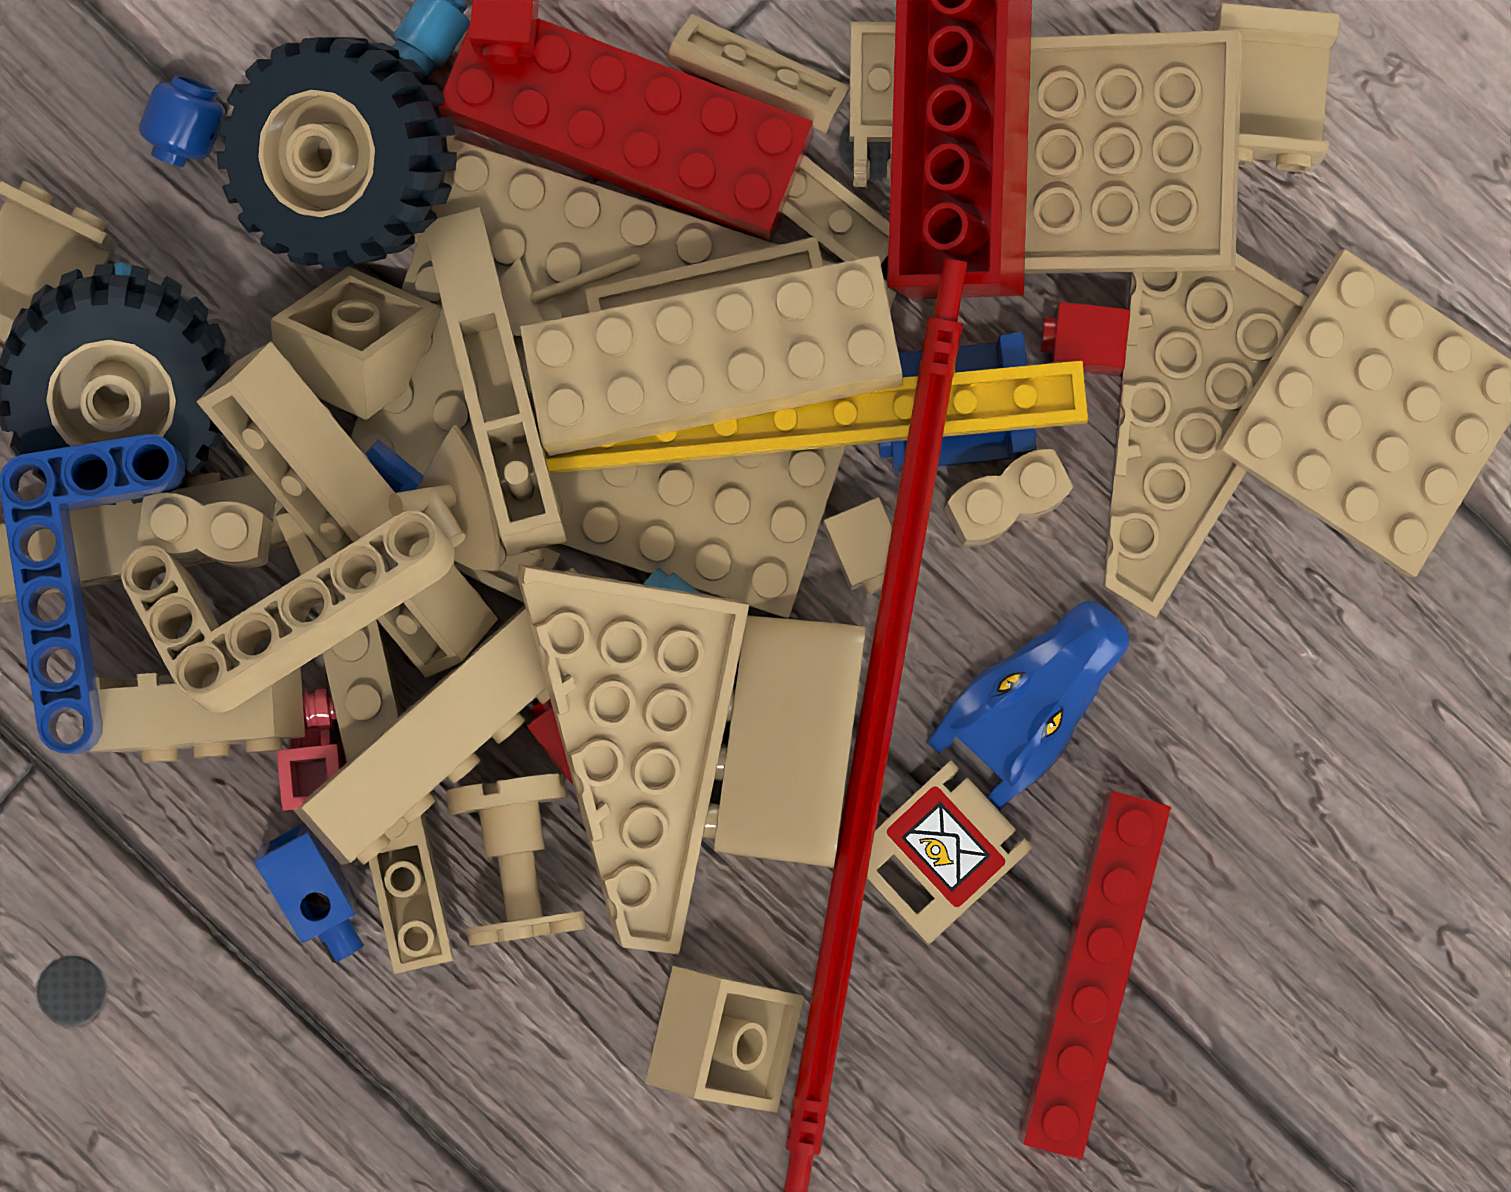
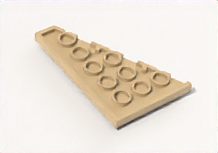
[1103,253,1309,620]
[517,564,749,955]

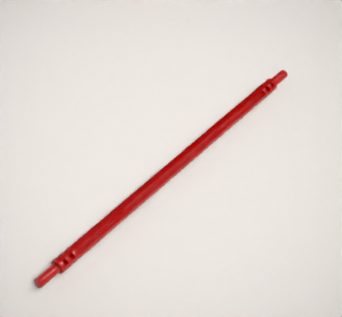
[783,258,968,1192]

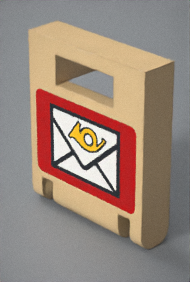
[867,760,1033,945]

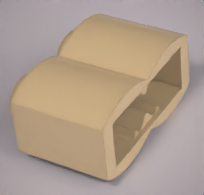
[944,449,1073,547]
[137,493,273,569]

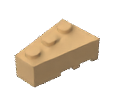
[83,667,305,763]

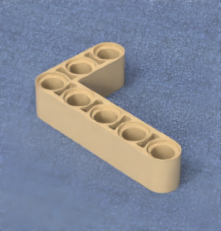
[121,511,455,713]

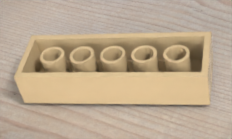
[520,255,903,456]

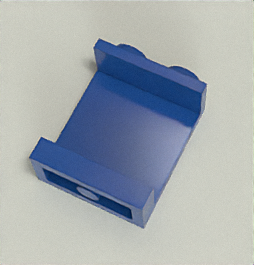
[878,332,1037,472]

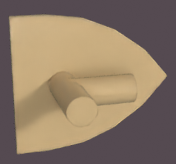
[388,425,500,571]

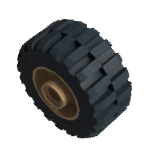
[216,37,457,268]
[0,263,231,505]

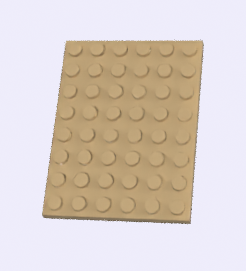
[351,139,897,619]

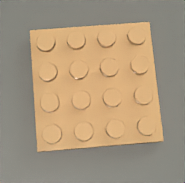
[1025,30,1242,274]
[1215,249,1511,577]

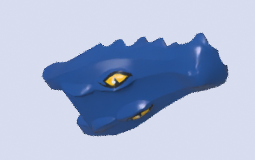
[926,601,1129,810]

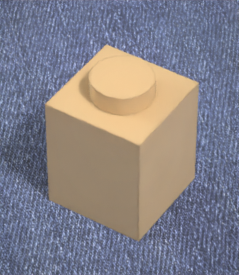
[823,497,892,595]

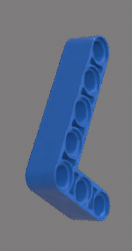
[0,434,185,754]

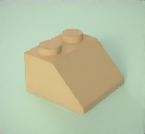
[271,266,440,420]
[645,966,804,1113]

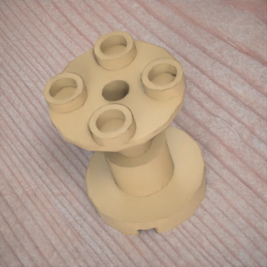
[446,773,586,946]

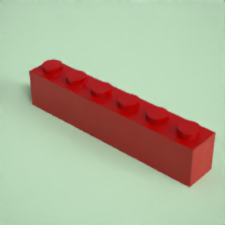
[1018,791,1171,1160]

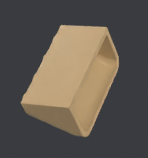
[704,615,866,868]

